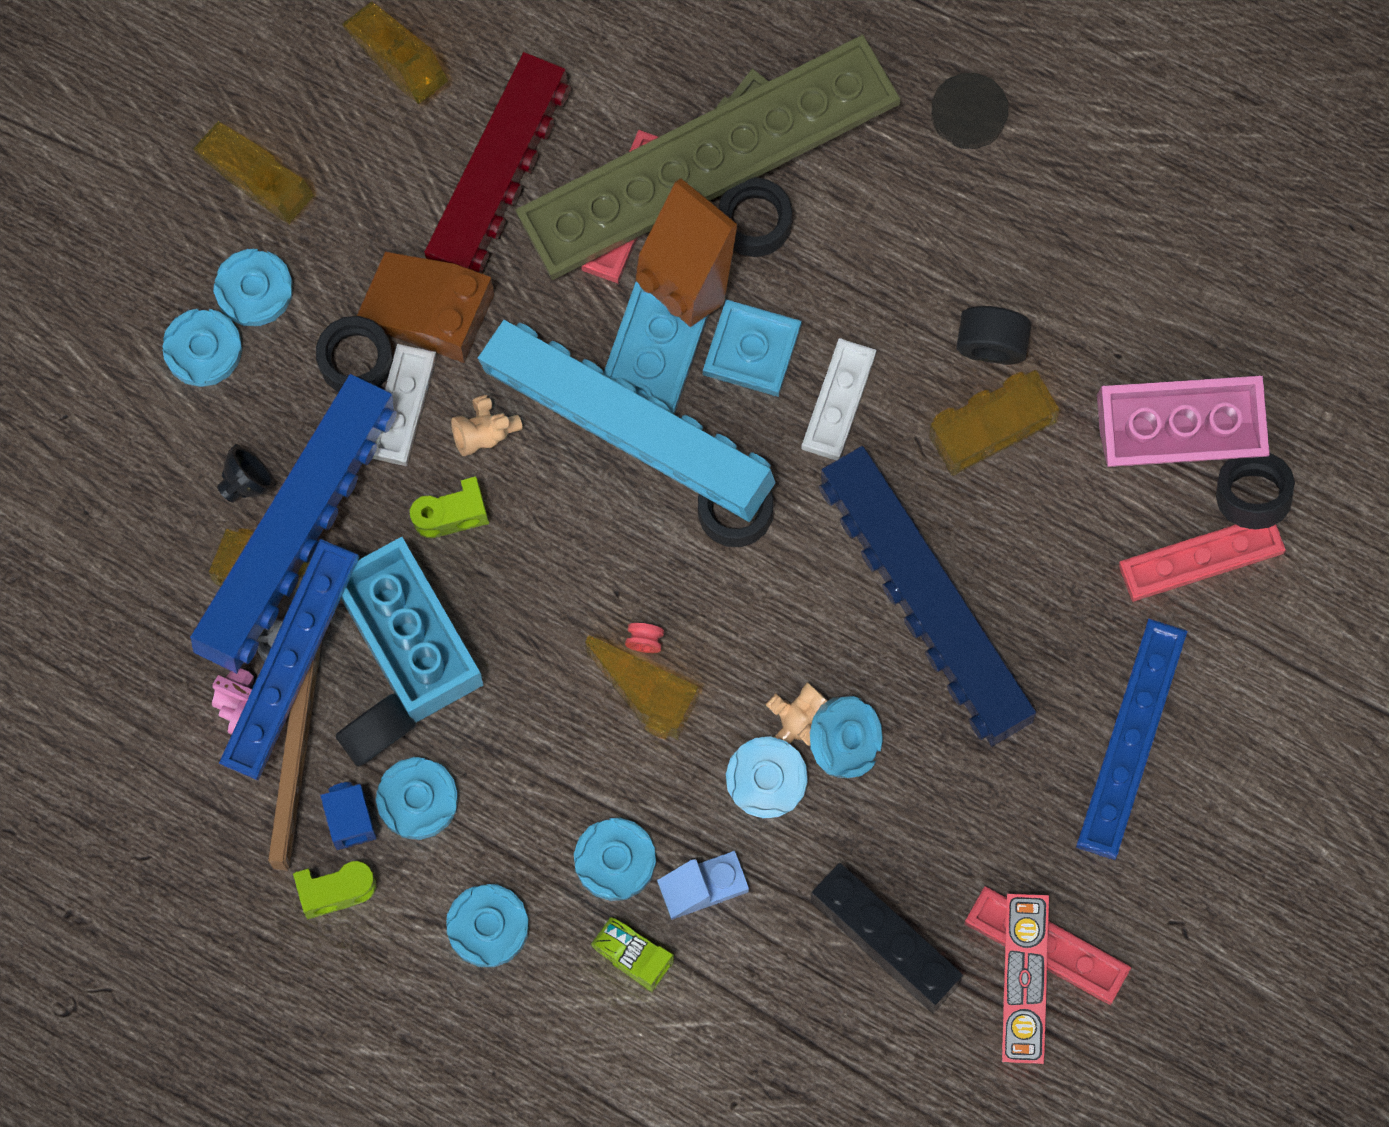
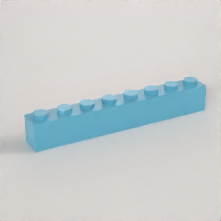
[478,320,775,522]

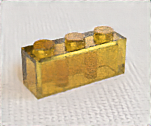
[929,370,1059,476]

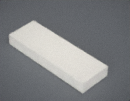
[802,338,877,461]
[372,344,437,466]

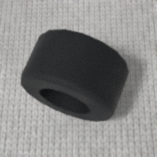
[956,306,1031,365]
[336,694,416,767]

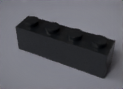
[810,862,963,1014]

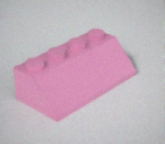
[1097,376,1269,467]

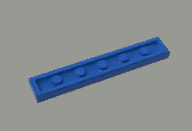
[219,539,359,781]
[1076,619,1187,860]

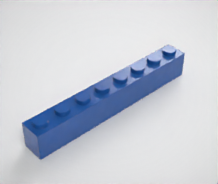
[190,374,396,674]

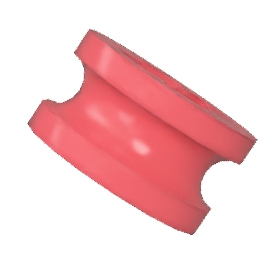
[625,623,664,653]

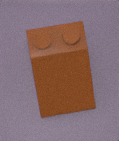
[635,178,737,327]
[357,252,494,363]

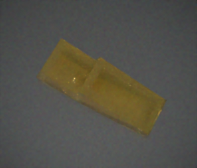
[193,121,314,224]

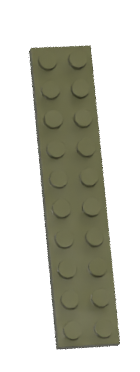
[515,35,900,280]

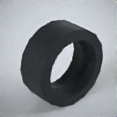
[718,177,792,257]
[316,316,393,392]
[1216,452,1295,530]
[698,490,773,547]

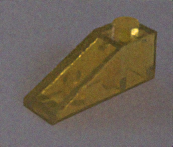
[342,1,448,104]
[585,635,699,740]

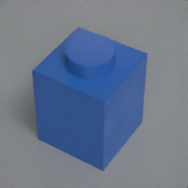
[320,782,376,850]

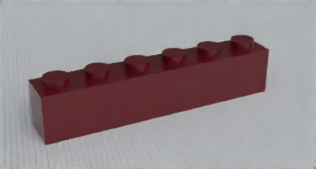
[424,52,571,273]

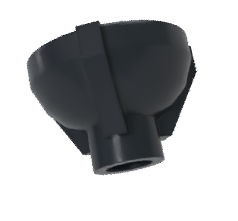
[217,444,276,503]

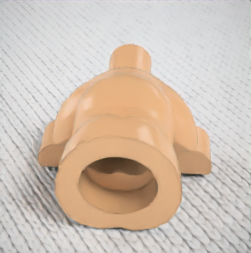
[451,395,522,457]
[766,682,828,746]

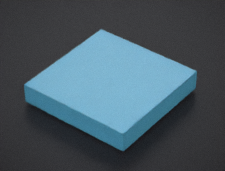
[703,299,802,397]

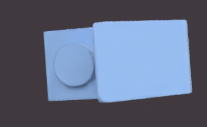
[657,851,749,920]

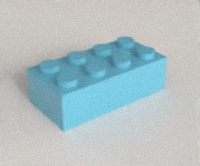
[341,537,483,722]

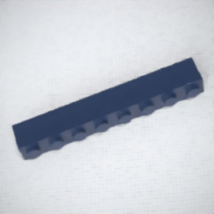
[819,445,1036,747]

